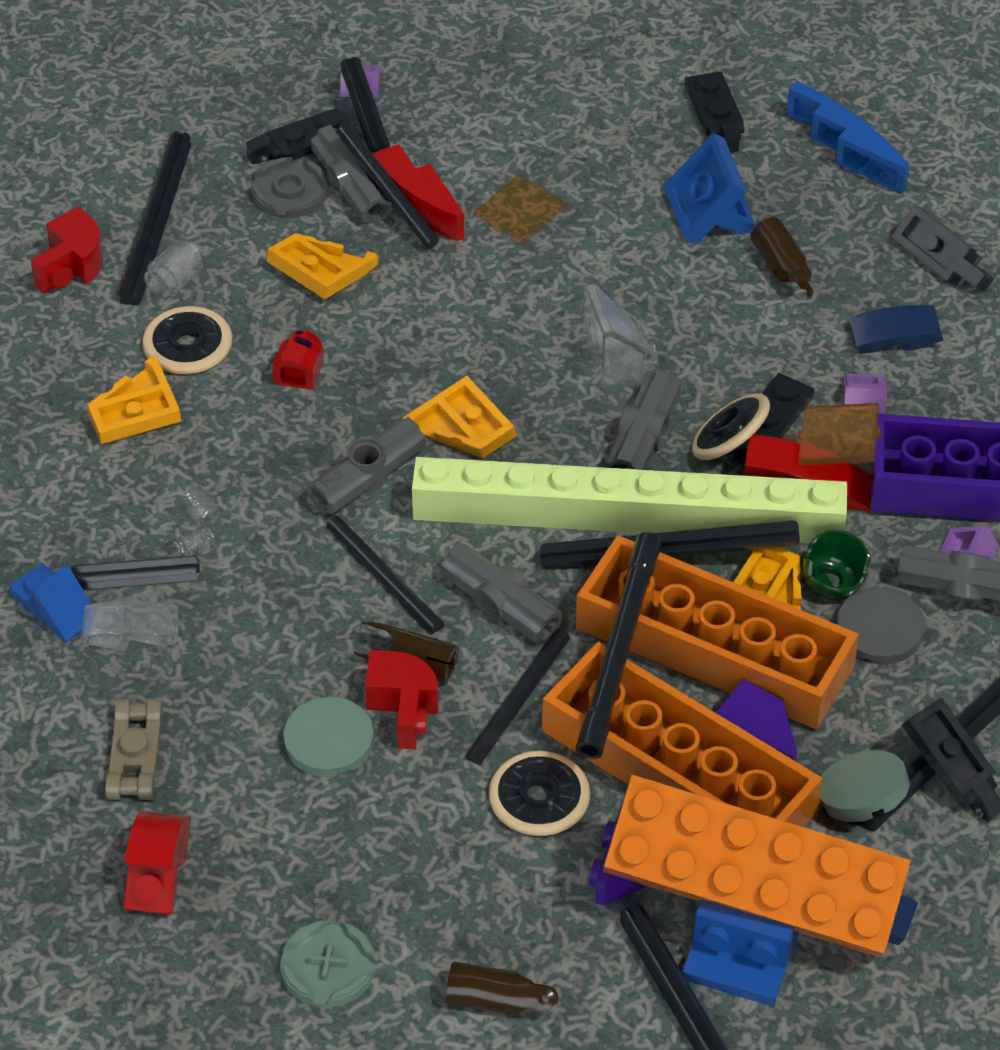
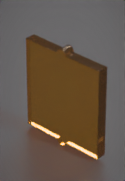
[474,175,567,244]
[797,403,882,465]

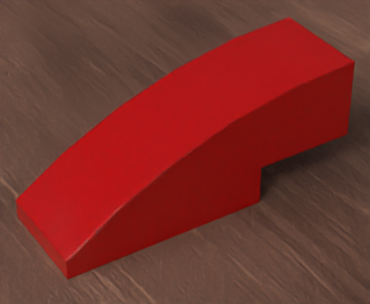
[372,144,464,241]
[744,434,871,512]

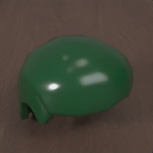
[802,529,871,600]

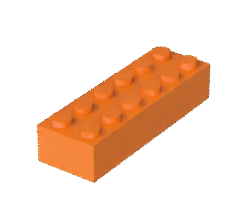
[576,535,859,730]
[542,642,823,827]
[603,775,911,957]

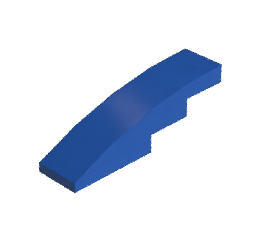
[787,81,909,194]

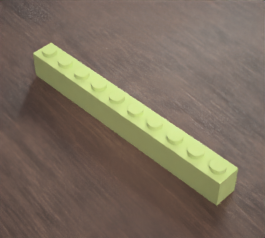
[412,457,847,543]

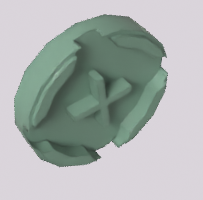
[283,696,374,778]
[820,750,910,822]
[280,920,375,1008]

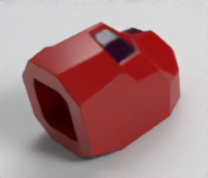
[272,330,324,390]

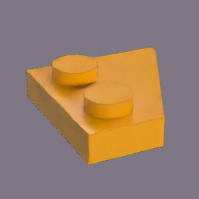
[267,233,379,300]
[87,356,181,444]
[402,376,517,459]
[734,547,802,610]

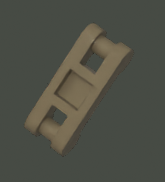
[106,699,164,800]

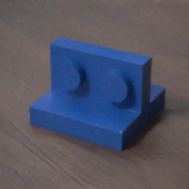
[664,133,755,243]
[682,899,799,1007]

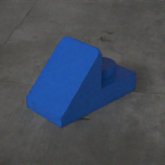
[9,562,100,643]

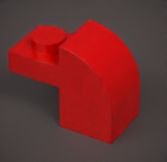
[30,206,103,294]
[365,650,439,750]
[124,811,191,914]

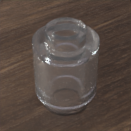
[144,240,203,297]

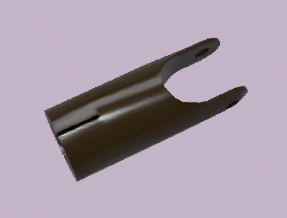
[751,217,813,298]
[354,621,459,684]
[445,961,559,1015]

